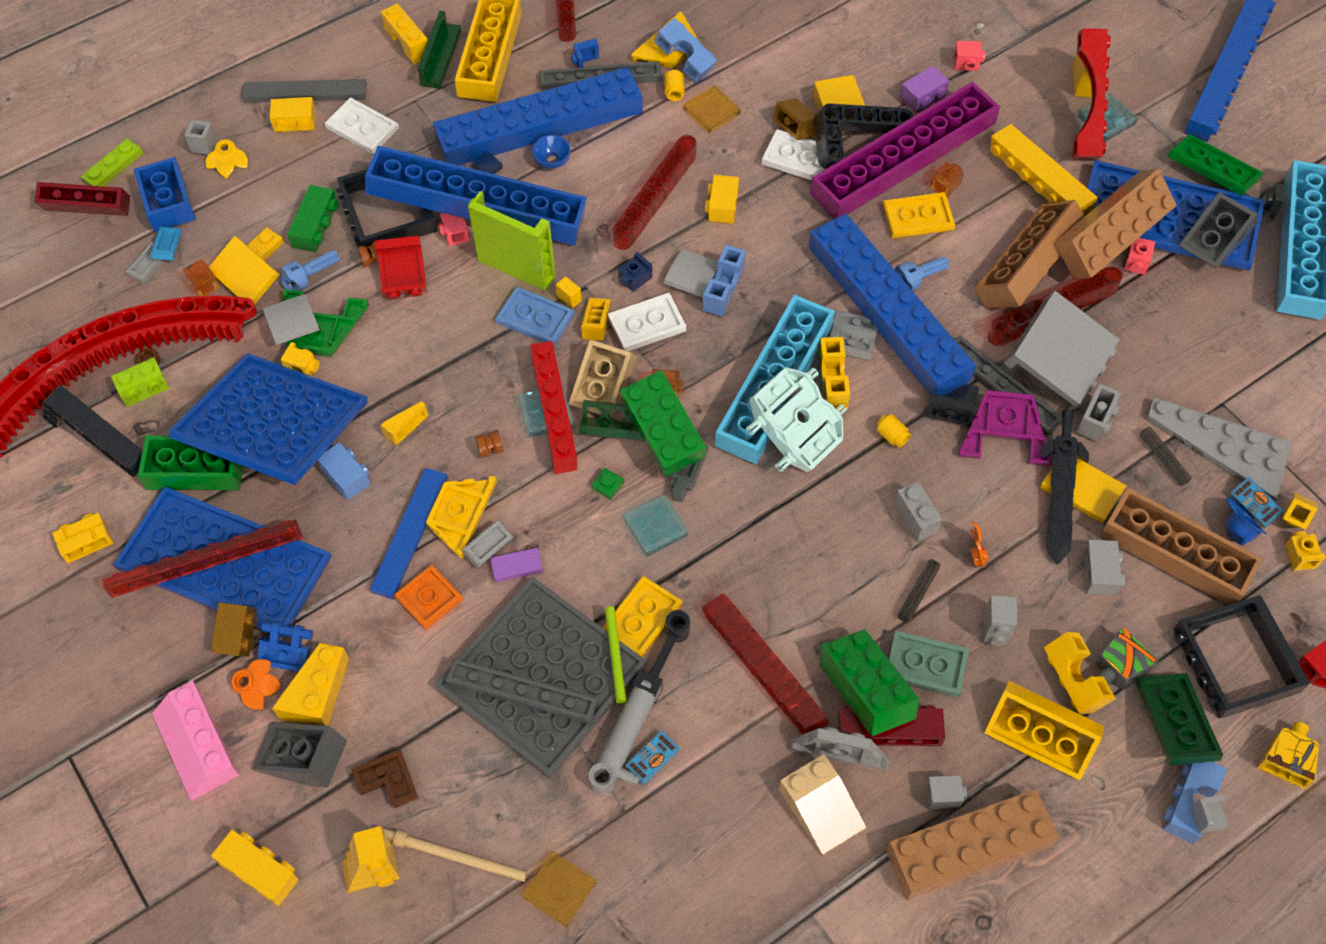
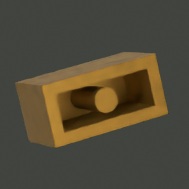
[773,98,816,141]
[211,602,258,657]

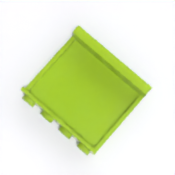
[468,191,556,291]

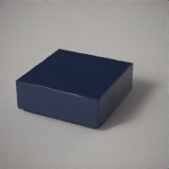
[473,152,503,174]

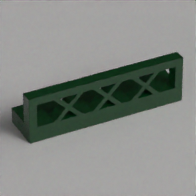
[417,11,461,89]
[579,400,644,441]

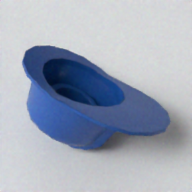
[1225,497,1267,545]

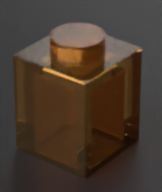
[183,259,219,296]

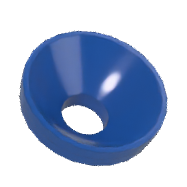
[532,135,570,169]

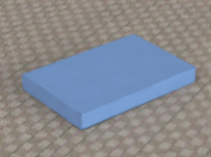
[495,286,575,347]

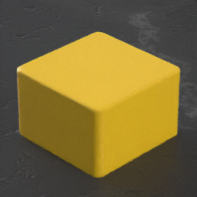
[555,276,582,309]

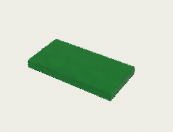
[1168,134,1263,196]

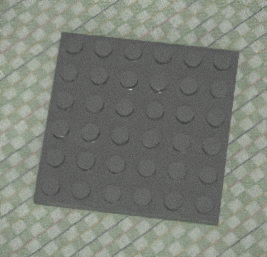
[434,577,647,778]

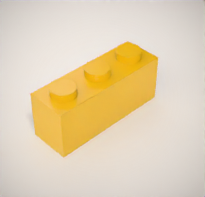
[211,830,299,907]

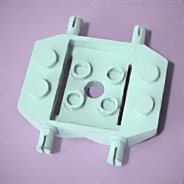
[746,367,847,472]

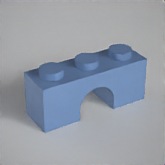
[654,18,717,84]
[703,245,746,317]
[1163,762,1227,844]

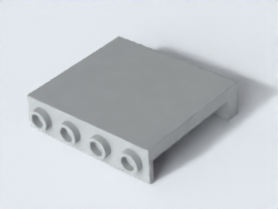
[1004,291,1120,410]

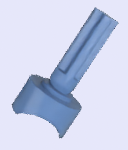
[281,250,340,291]
[895,257,950,291]

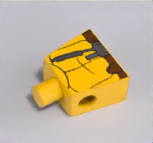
[1257,722,1319,789]

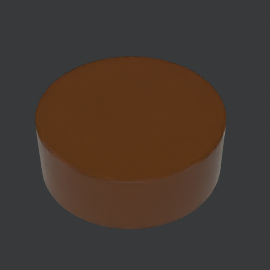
[136,348,161,365]

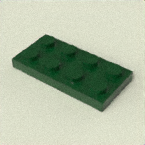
[1136,673,1223,766]

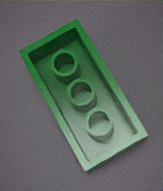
[620,370,706,478]
[138,435,243,490]
[820,629,919,737]

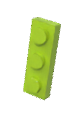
[80,138,143,186]

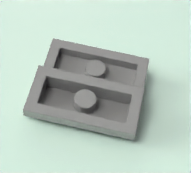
[664,249,718,297]
[263,294,319,345]
[830,310,878,361]

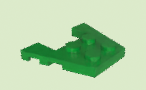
[283,289,369,357]

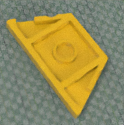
[631,12,698,69]
[426,476,497,559]

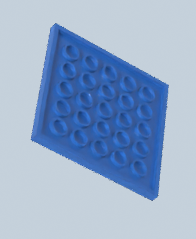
[169,353,367,485]

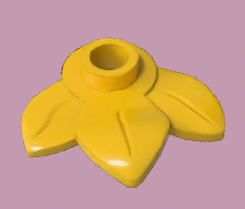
[206,139,248,179]

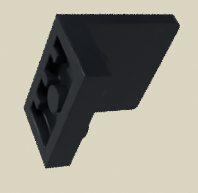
[926,384,979,427]

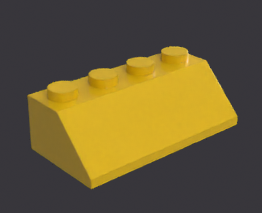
[984,681,1105,780]

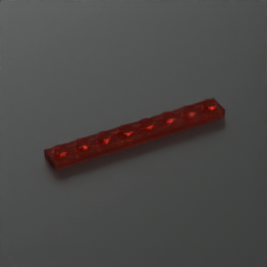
[102,519,304,598]

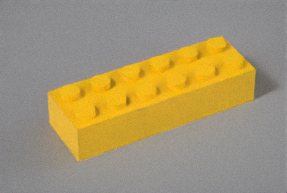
[455,0,522,102]

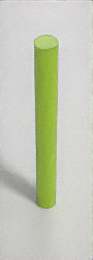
[605,606,626,703]

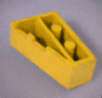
[272,643,349,726]
[342,826,400,893]

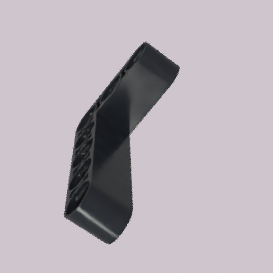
[813,103,914,169]
[41,385,143,477]

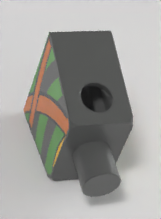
[1095,627,1159,689]

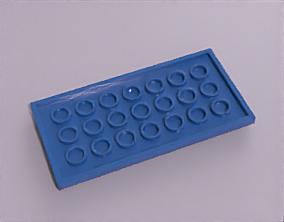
[1087,160,1265,271]
[113,486,332,639]

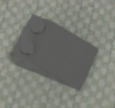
[1179,192,1258,269]
[252,723,347,787]

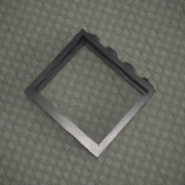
[336,169,438,253]
[1173,595,1310,719]

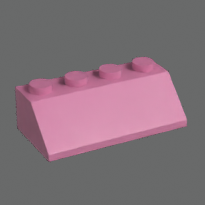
[152,681,239,801]

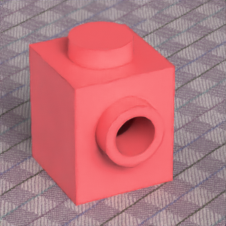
[954,41,985,71]
[438,213,470,246]
[1124,238,1155,275]

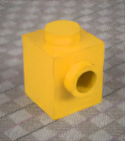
[1283,492,1318,530]

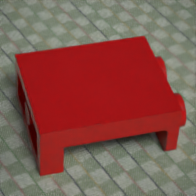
[375,236,427,299]

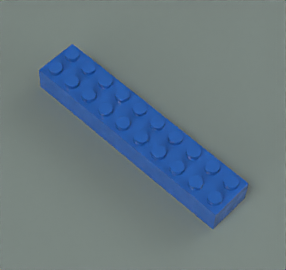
[433,67,643,166]
[365,146,587,246]
[809,214,976,395]

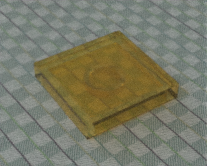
[683,85,741,133]
[522,851,597,928]

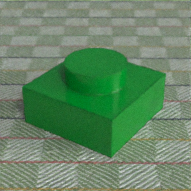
[591,468,624,500]

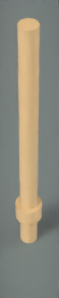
[377,826,528,882]

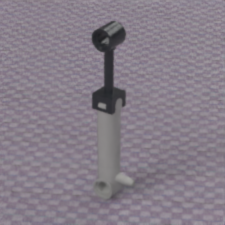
[589,610,690,796]

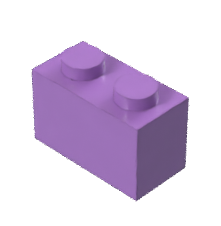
[900,66,949,113]

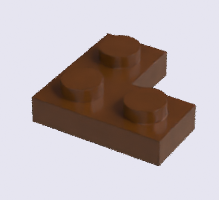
[351,749,419,809]

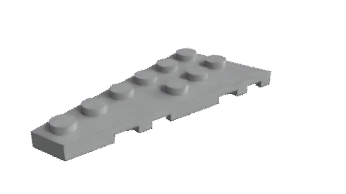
[1146,397,1291,502]

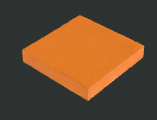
[394,564,463,631]

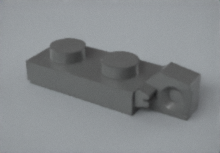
[671,444,709,502]

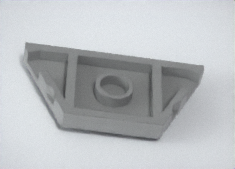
[790,727,889,771]

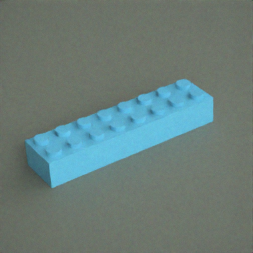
[1276,160,1326,320]
[715,295,835,465]

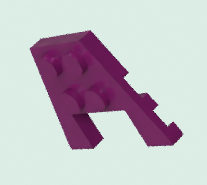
[958,390,1052,467]

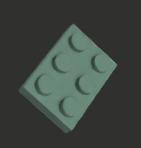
[889,631,969,698]

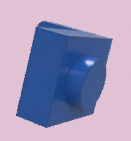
[571,38,599,68]

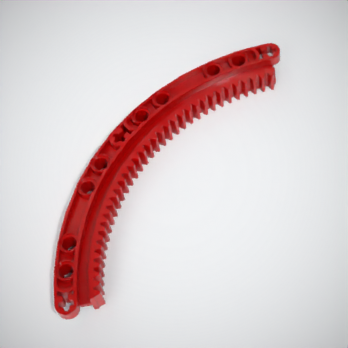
[0,295,257,458]

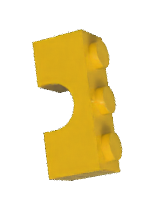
[380,3,428,65]
[818,337,850,409]
[1044,632,1116,714]

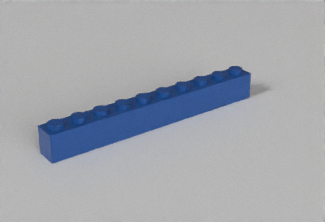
[1184,0,1276,142]

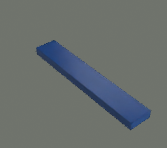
[370,468,448,600]

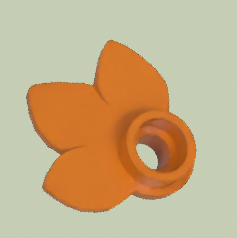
[970,522,989,568]
[231,659,282,710]

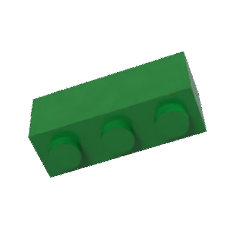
[287,185,339,252]

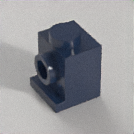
[618,252,653,292]

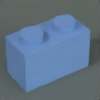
[317,442,370,500]

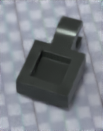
[1262,183,1285,219]

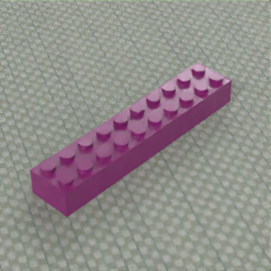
[810,81,1000,219]

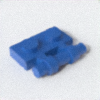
[257,621,313,672]

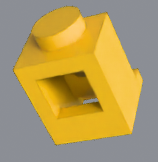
[280,342,320,376]
[1285,531,1326,571]

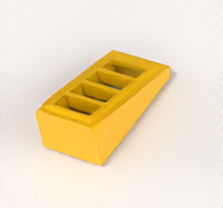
[581,298,611,341]
[380,401,428,445]

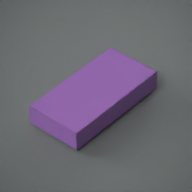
[491,548,543,582]

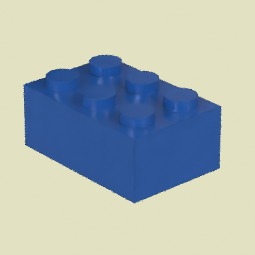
[134,157,196,232]

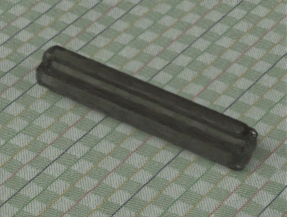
[1140,427,1192,486]
[898,559,940,623]

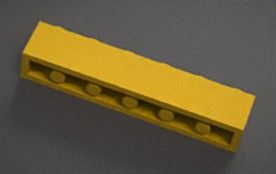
[990,124,1097,216]

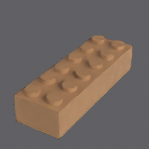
[1054,168,1177,279]
[974,200,1085,309]
[1100,488,1263,605]
[886,789,1060,900]

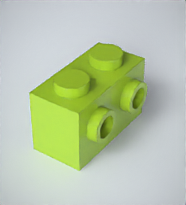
[111,358,170,407]

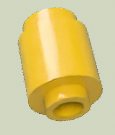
[663,70,685,101]
[877,414,911,448]

